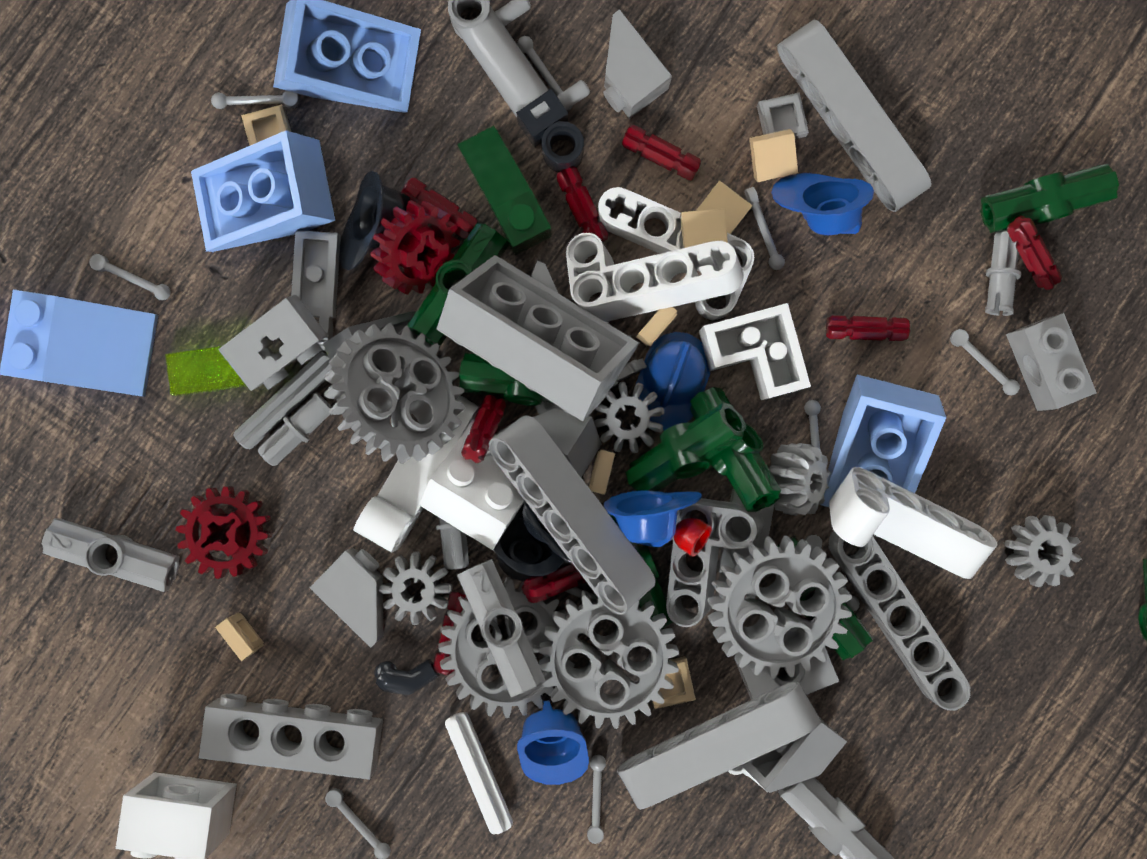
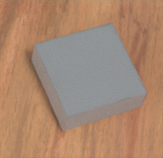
[757,92,809,139]

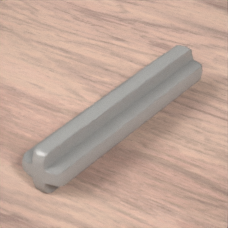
[233,352,332,449]

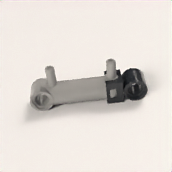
[448,0,590,173]

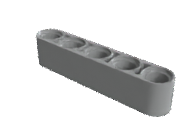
[777,19,931,212]
[489,415,655,615]
[829,531,970,710]
[617,681,821,809]

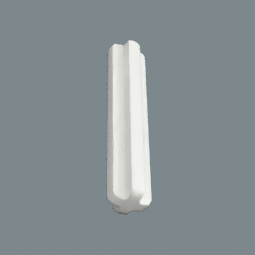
[445,712,513,834]

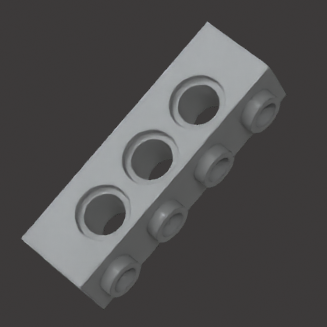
[199,694,383,780]

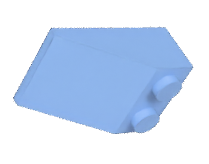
[273,0,421,113]
[191,130,335,252]
[0,290,158,397]
[820,374,946,507]

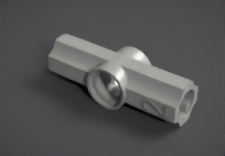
[41,518,180,592]
[457,559,546,697]
[778,777,894,859]

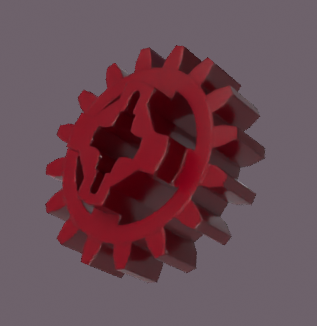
[371,200,460,295]
[175,486,272,579]

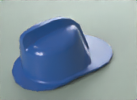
[771,173,874,235]
[636,332,710,430]
[603,491,702,547]
[517,700,589,785]

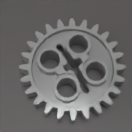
[324,323,465,464]
[708,536,852,678]
[438,577,575,718]
[539,591,679,729]

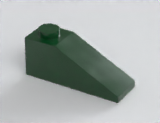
[457,125,552,256]

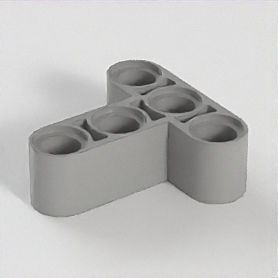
[666,498,764,627]

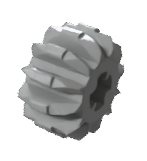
[593,382,664,453]
[769,443,830,516]
[1004,515,1082,587]
[379,552,452,625]

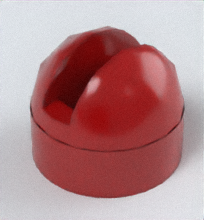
[673,518,712,557]

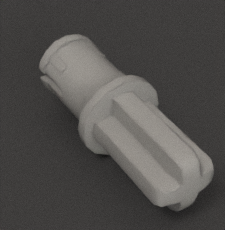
[985,230,1021,316]
[258,392,332,466]
[436,518,469,570]

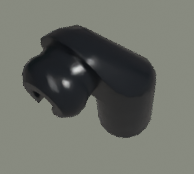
[374,659,440,695]

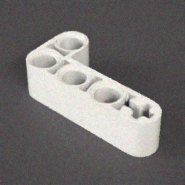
[598,187,755,320]
[566,233,744,322]
[353,396,480,553]
[829,467,997,579]

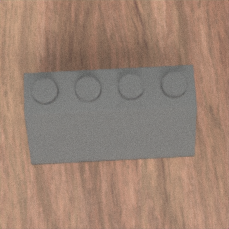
[437,255,639,421]

